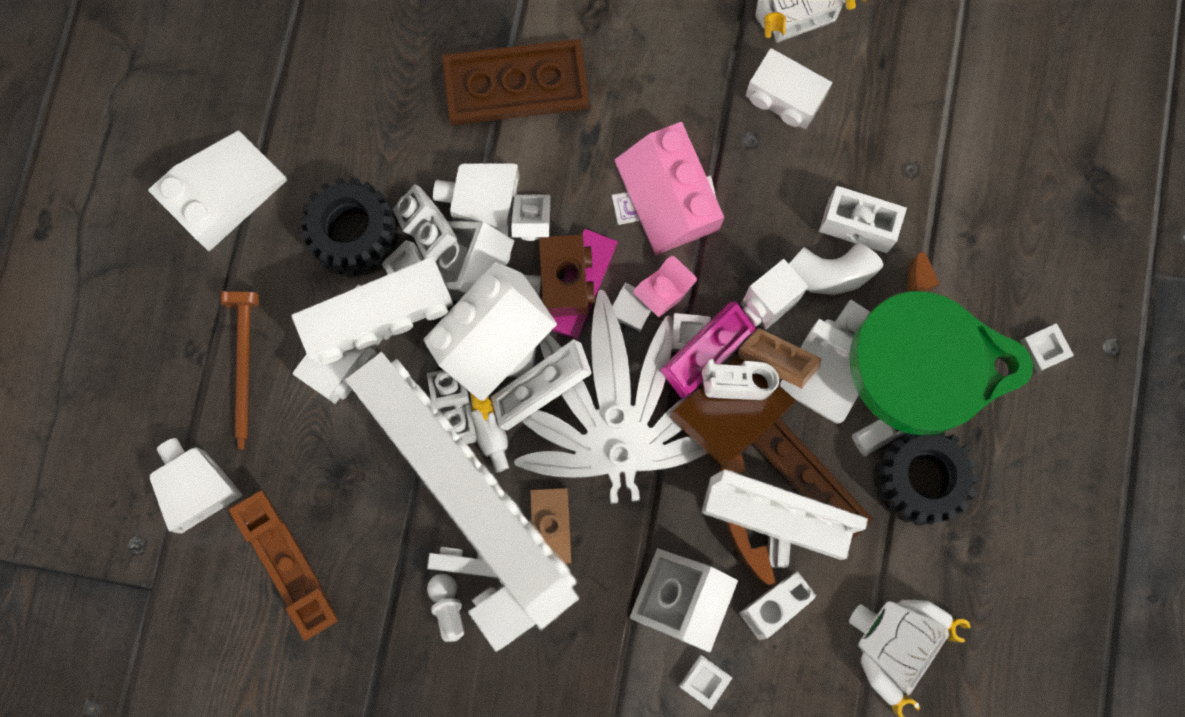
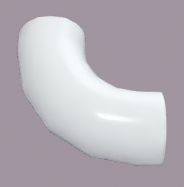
[789,243,883,295]

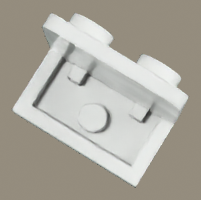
[779,319,859,424]

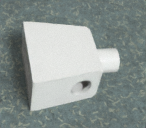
[433,164,519,236]
[150,438,243,534]

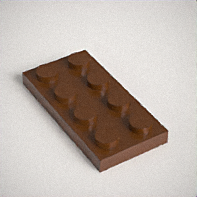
[442,39,590,126]

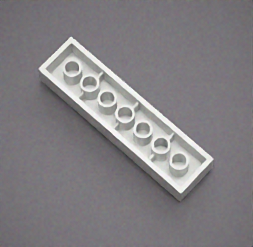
[345,352,579,630]

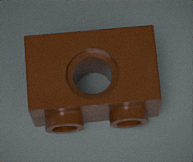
[539,234,595,317]

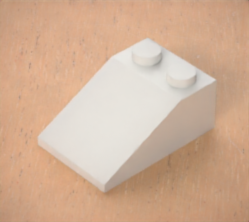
[148,131,287,251]

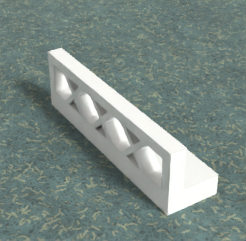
[701,470,867,560]

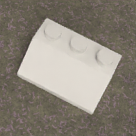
[423,262,557,401]

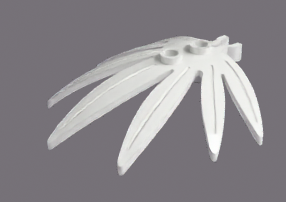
[514,290,708,504]

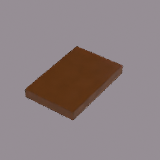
[670,356,796,468]

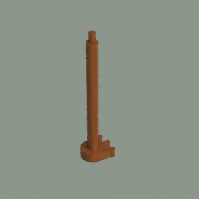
[221,291,259,450]

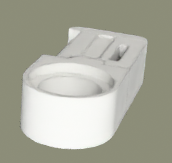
[702,359,779,400]

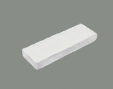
[490,339,592,430]

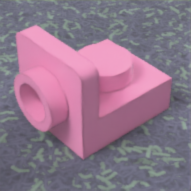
[633,255,697,317]

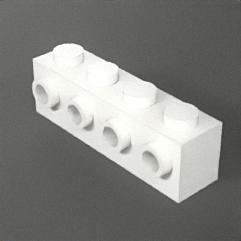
[291,256,454,364]

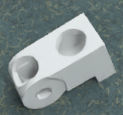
[738,571,816,640]

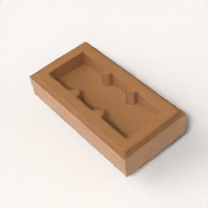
[738,328,822,389]
[530,488,572,564]

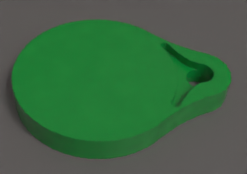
[849,291,1033,435]

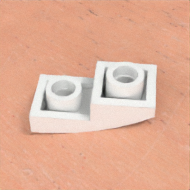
[393,184,457,262]
[427,370,477,444]

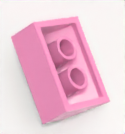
[615,122,724,255]

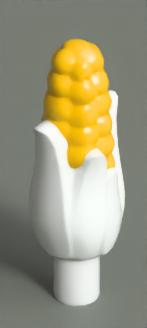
[470,392,509,473]

